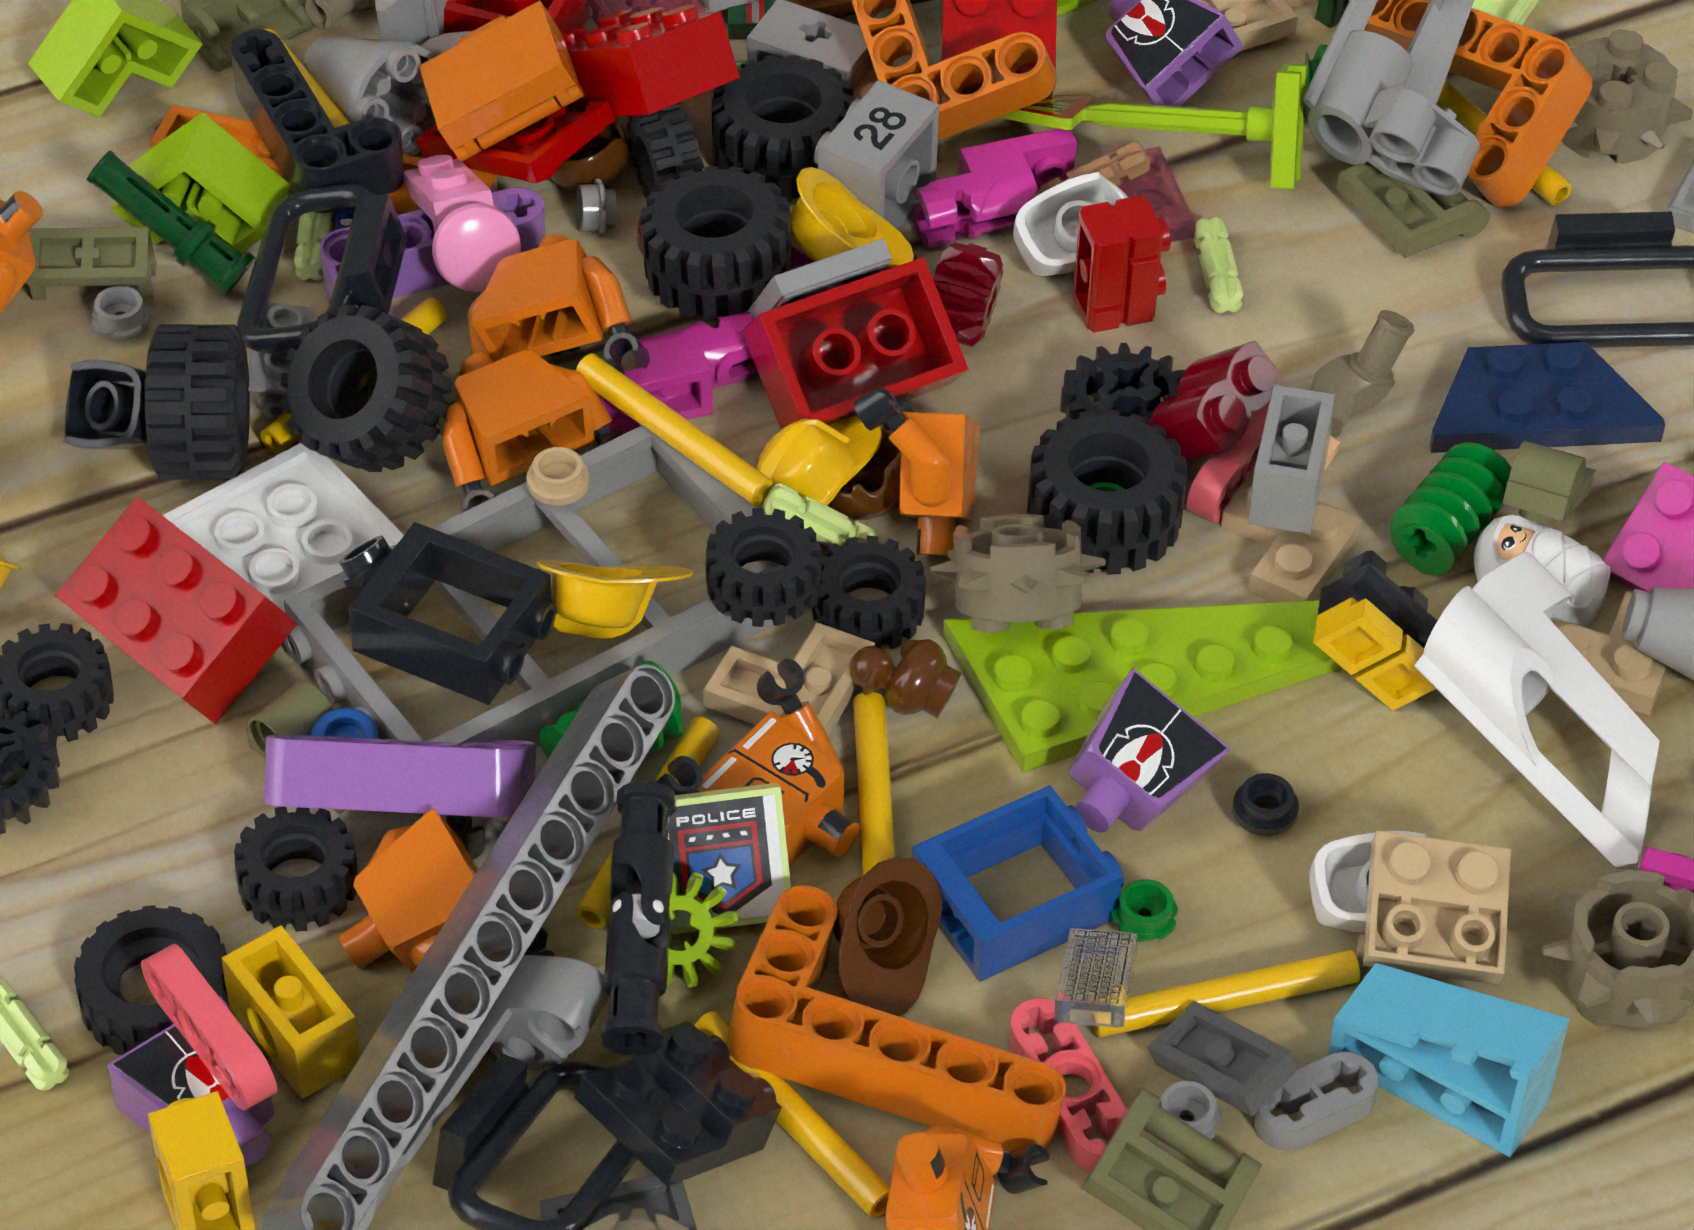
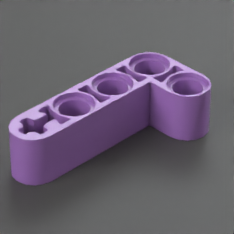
[320,187,546,316]
[264,735,536,817]

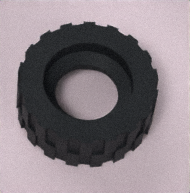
[74,905,230,1056]

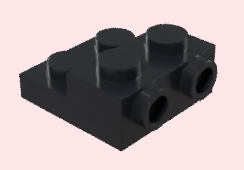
[574,1021,782,1187]

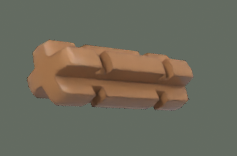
[1039,141,1151,194]

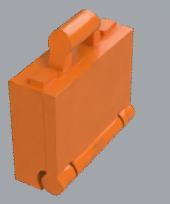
[419,1,584,162]

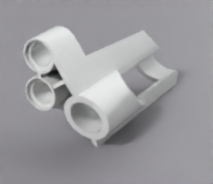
[1415,552,1660,870]

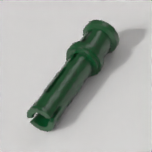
[86,150,256,299]

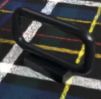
[237,183,408,353]
[1501,211,1694,348]
[432,1054,638,1230]

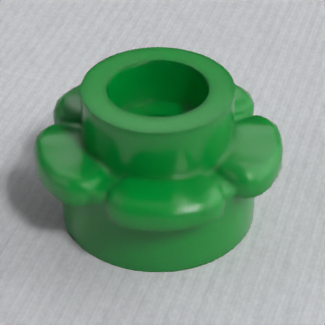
[1111,879,1178,942]

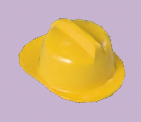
[790,167,914,268]
[756,416,883,506]
[537,560,694,639]

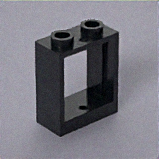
[348,522,557,705]

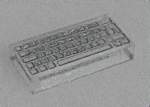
[1055,928,1138,1028]

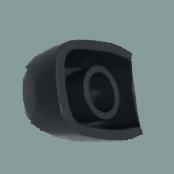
[62,360,147,449]

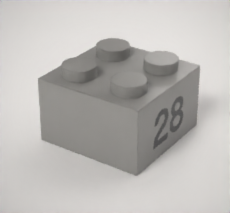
[814,80,939,232]

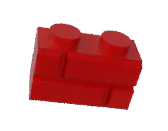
[1073,195,1171,333]

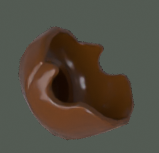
[551,122,629,193]
[828,430,901,520]

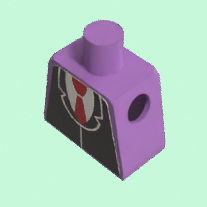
[1105,0,1244,107]
[1069,668,1230,833]
[108,996,274,1167]

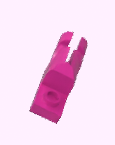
[911,129,1077,248]
[598,311,758,433]

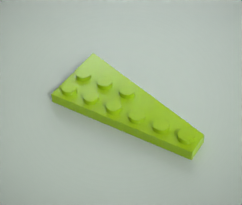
[943,600,1343,772]

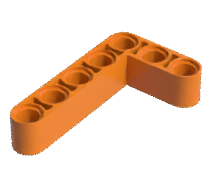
[851,0,1057,141]
[1349,0,1592,208]
[727,885,1066,1152]

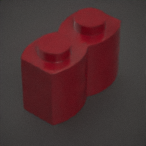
[1149,341,1280,462]

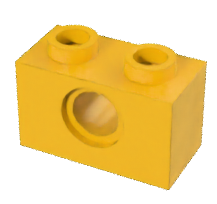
[221,925,360,1099]
[148,1091,255,1230]

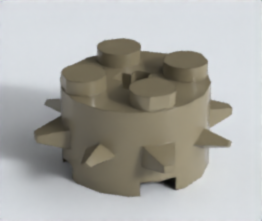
[1561,29,1693,164]
[930,514,1106,632]
[1542,869,1694,1029]

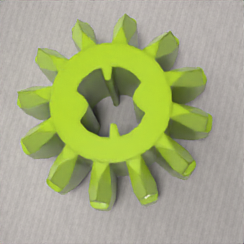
[644,872,739,987]

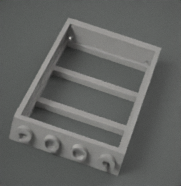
[284,426,807,747]

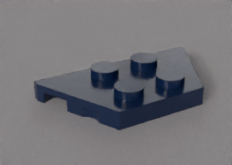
[1430,342,1665,453]

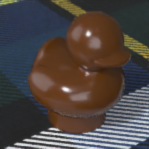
[849,639,962,718]

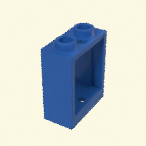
[912,785,1124,982]

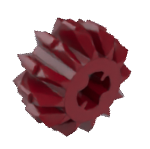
[933,242,1004,347]

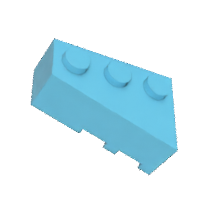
[1328,963,1570,1157]

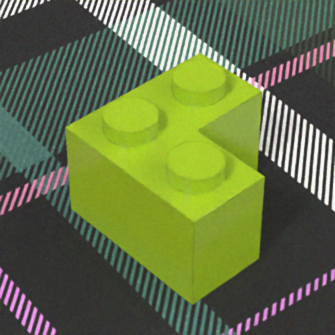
[28,0,203,117]
[111,112,291,253]

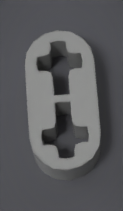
[1254,1052,1378,1150]

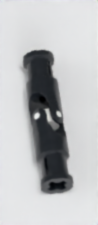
[601,782,676,1055]

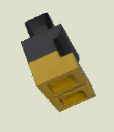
[1313,550,1438,711]

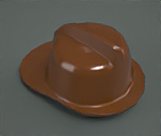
[834,857,942,1016]

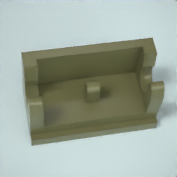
[180,0,313,72]
[26,227,156,300]

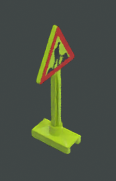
[999,63,1307,189]

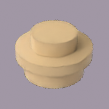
[526,447,590,506]

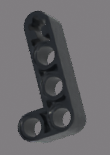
[230,29,404,213]

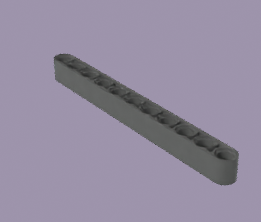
[262,664,675,1230]

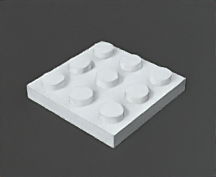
[162,443,404,612]

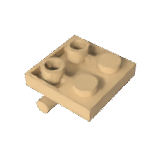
[1356,830,1511,985]

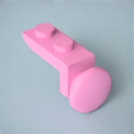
[403,155,521,292]

